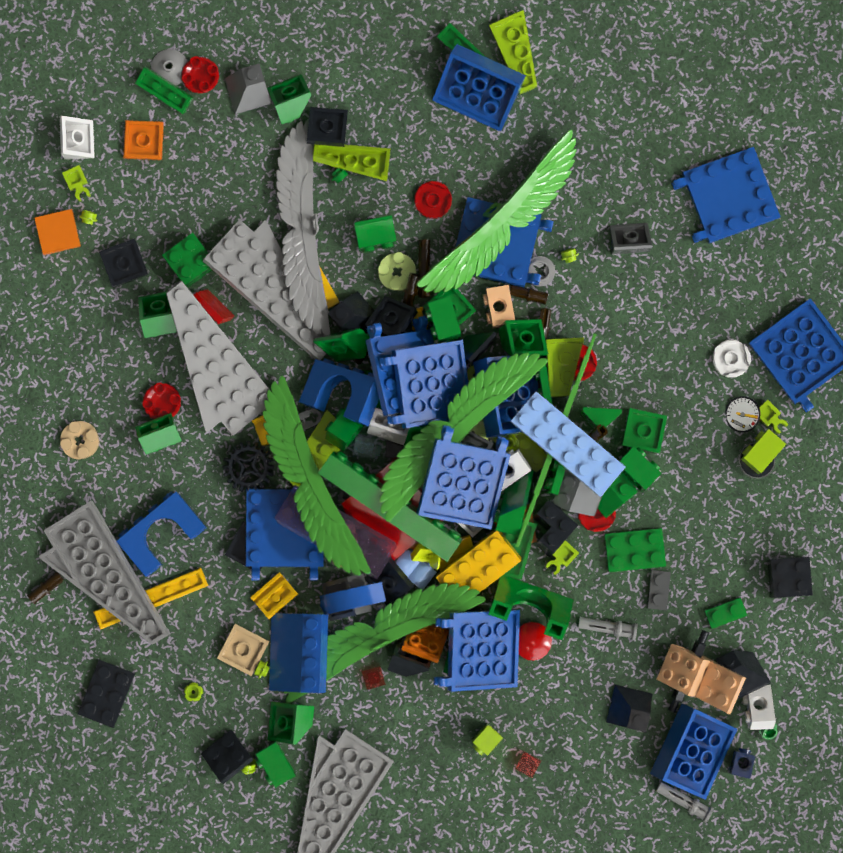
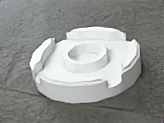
[712,340,751,378]

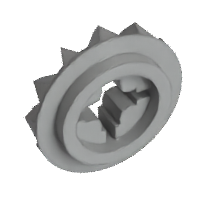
[528,256,555,287]

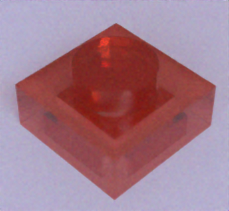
[362,666,386,690]
[515,751,541,778]

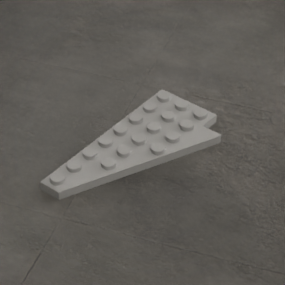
[203,220,326,360]
[166,281,269,435]
[39,501,170,645]
[298,729,394,853]

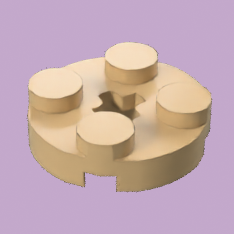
[60,421,99,460]

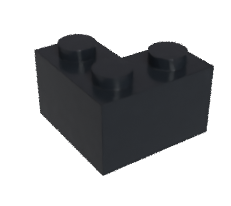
[533,500,578,557]

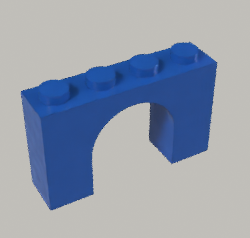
[299,358,379,426]
[117,491,207,577]

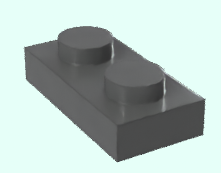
[647,570,671,611]

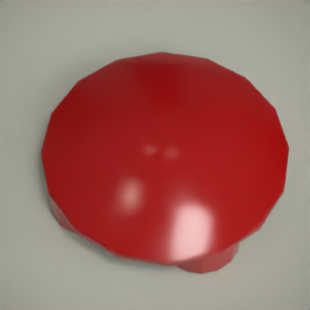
[181,56,219,94]
[143,383,181,419]
[519,622,552,661]

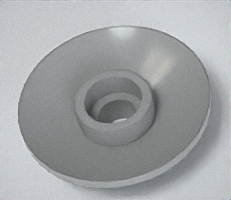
[151,49,188,86]

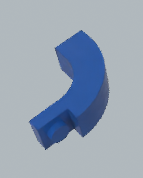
[320,582,386,615]

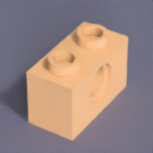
[483,285,515,328]

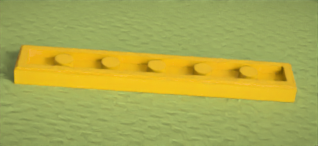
[94,568,209,630]

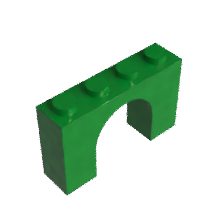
[488,575,574,640]

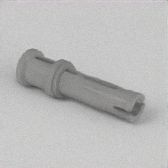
[578,616,638,641]
[655,781,714,823]

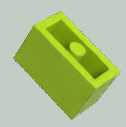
[741,429,786,474]
[472,723,503,756]

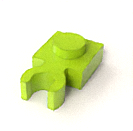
[62,165,91,202]
[759,400,788,434]
[545,540,579,575]

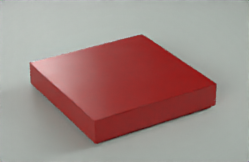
[193,289,235,324]

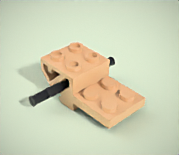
[657,630,746,714]

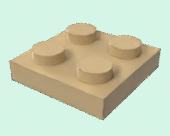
[217,624,270,676]

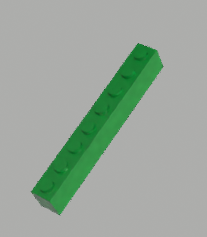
[319,451,462,562]

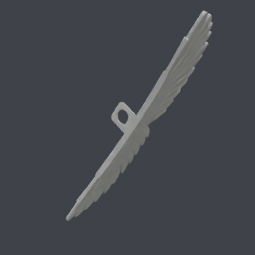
[276,119,330,336]

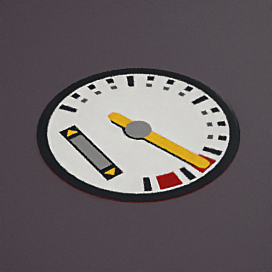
[725,396,761,433]

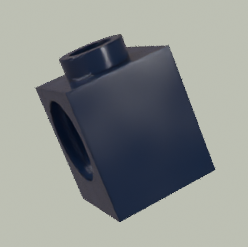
[729,748,756,779]

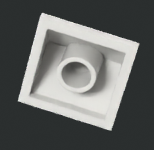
[60,116,94,160]

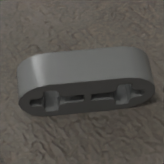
[298,408,322,431]

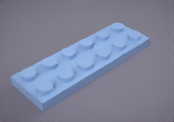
[510,392,625,497]

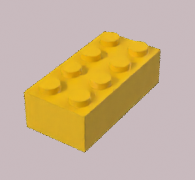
[436,529,521,592]

